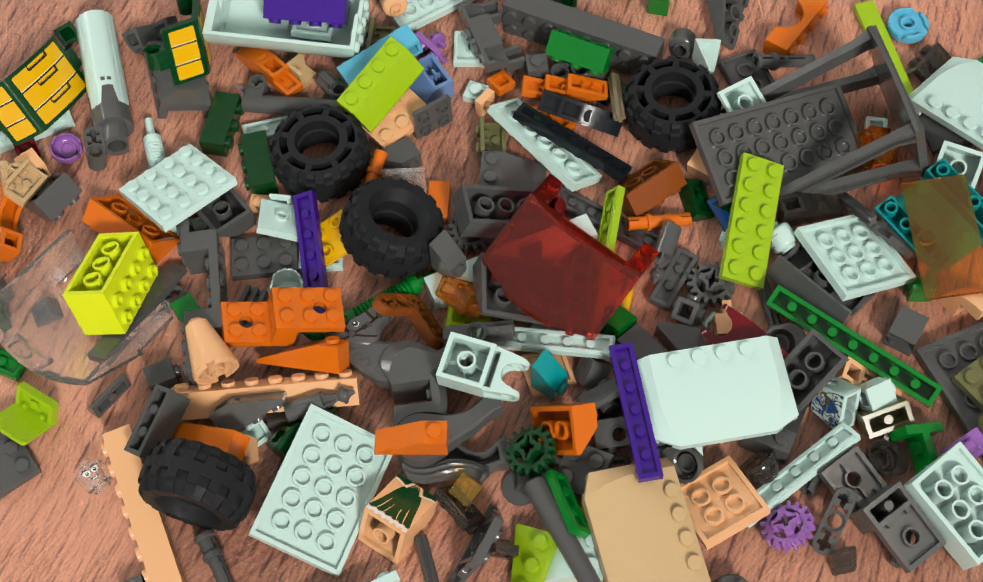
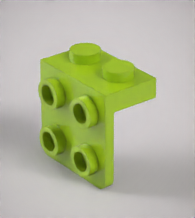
[0,381,59,446]

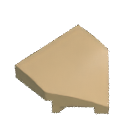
[0,159,48,208]

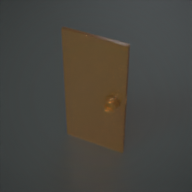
[901,174,983,300]

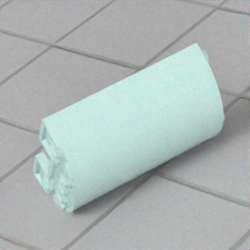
[202,0,370,59]

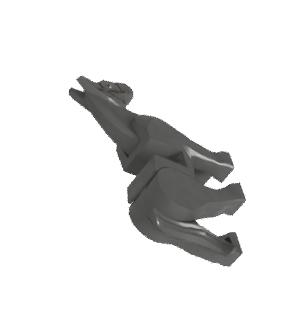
[324,307,510,484]

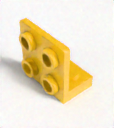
[320,209,347,268]

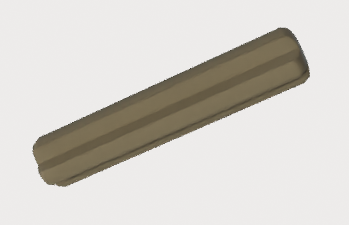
[608,72,626,123]

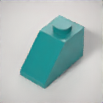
[531,349,569,401]

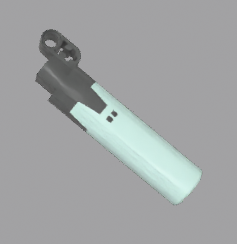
[75,10,134,171]

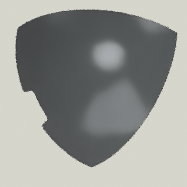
[122,16,178,57]

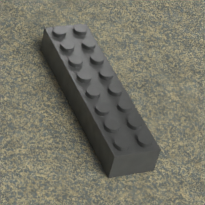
[502,0,665,76]

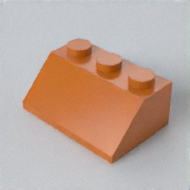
[530,402,598,455]

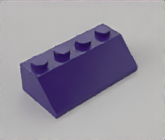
[263,0,351,28]

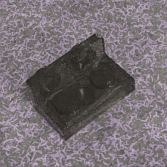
[905,42,952,83]
[433,483,486,535]

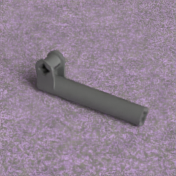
[241,74,338,114]
[524,477,601,582]

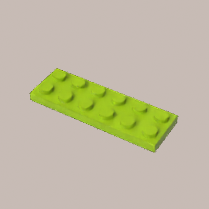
[718,152,784,291]

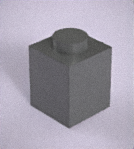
[143,358,182,391]

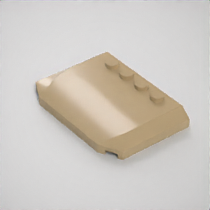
[581,457,711,582]

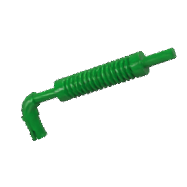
[300,269,437,341]

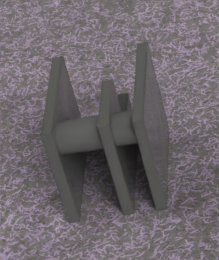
[883,305,929,356]

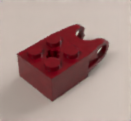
[700,304,789,360]

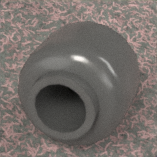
[668,28,696,59]

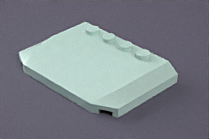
[908,56,983,150]
[637,336,799,450]

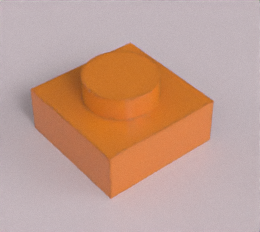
[487,70,516,96]

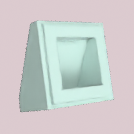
[269,194,293,205]
[242,420,273,447]

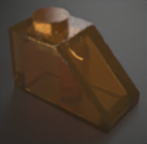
[435,274,482,319]

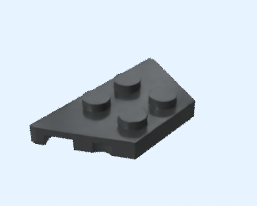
[448,504,504,582]

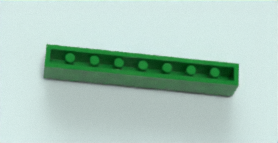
[766,284,943,408]

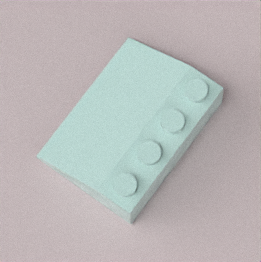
[903,442,983,571]

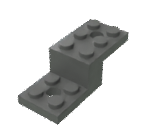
[818,445,946,573]

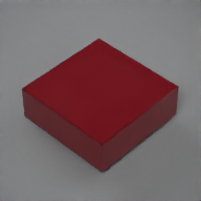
[13,138,41,157]

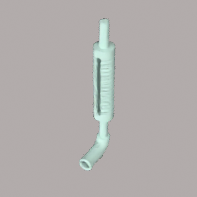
[143,118,207,233]

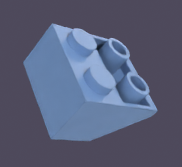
[410,53,455,104]

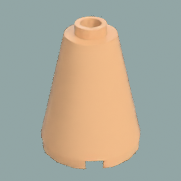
[185,317,239,385]

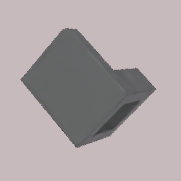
[574,357,612,389]

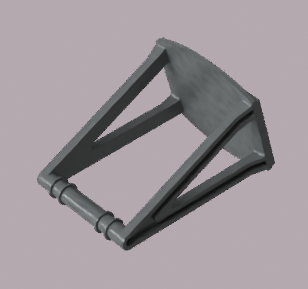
[720,25,929,210]

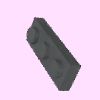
[648,247,699,312]

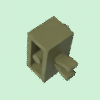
[856,395,915,448]

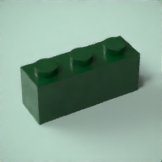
[199,91,245,157]
[238,130,278,195]

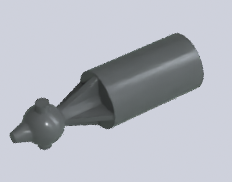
[650,222,682,284]
[284,386,355,423]

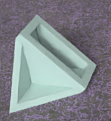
[692,38,721,76]

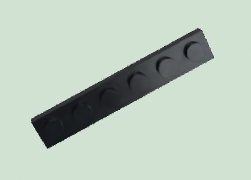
[512,102,632,183]

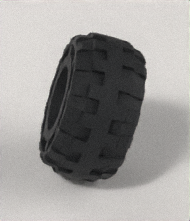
[623,56,722,153]
[270,104,370,203]
[339,177,445,279]
[138,438,257,531]

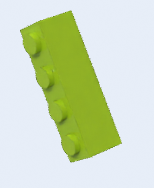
[336,36,424,133]

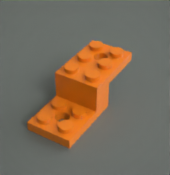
[220,287,346,347]

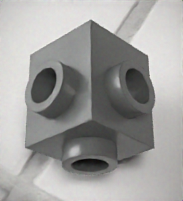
[671,293,707,326]

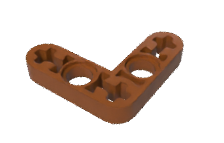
[372,293,444,350]

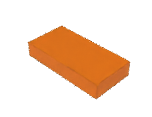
[428,180,451,222]

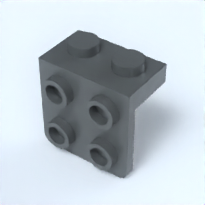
[412,94,453,139]

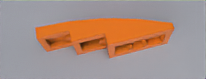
[521,73,608,102]

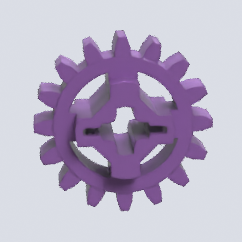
[760,500,816,553]

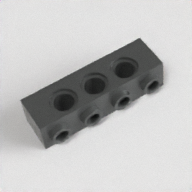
[594,416,666,454]

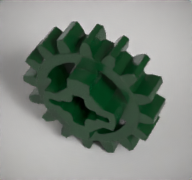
[504,424,558,478]

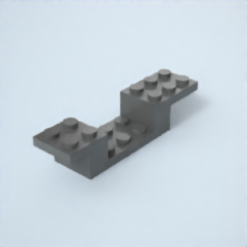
[176,217,231,386]

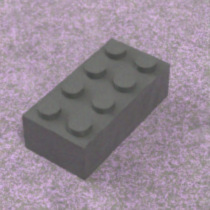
[452,184,551,239]

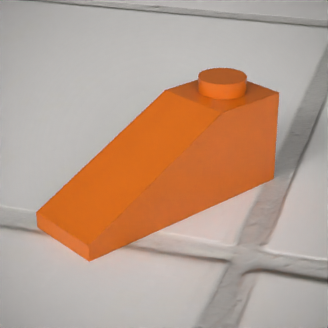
[374,420,449,455]

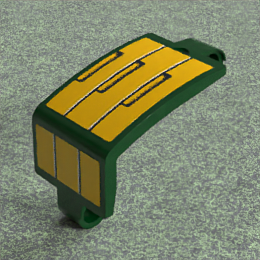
[143,0,212,85]
[0,36,87,146]

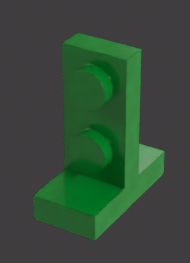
[889,422,944,474]

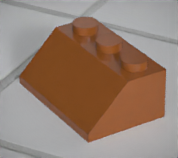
[605,159,687,217]

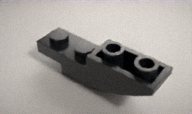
[537,89,624,137]

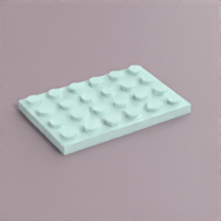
[248,404,392,577]

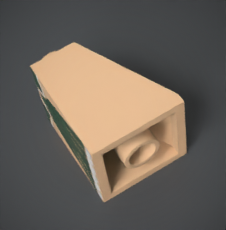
[357,474,438,565]

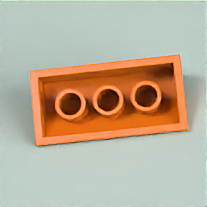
[82,194,180,263]

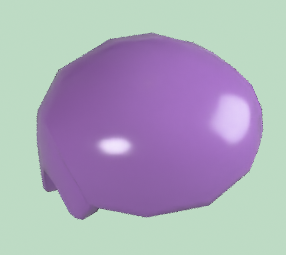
[49,133,83,165]

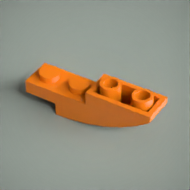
[234,47,304,97]

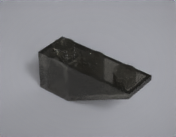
[776,192,844,227]

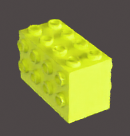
[62,232,159,335]

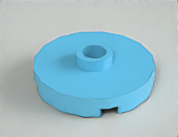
[886,8,929,44]

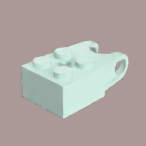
[436,332,530,402]

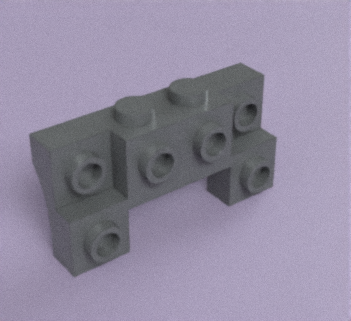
[459,0,526,73]

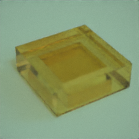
[448,472,483,507]

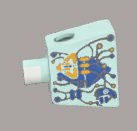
[811,376,861,429]

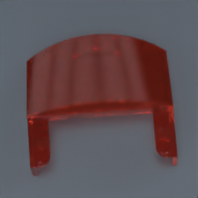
[481,174,660,340]

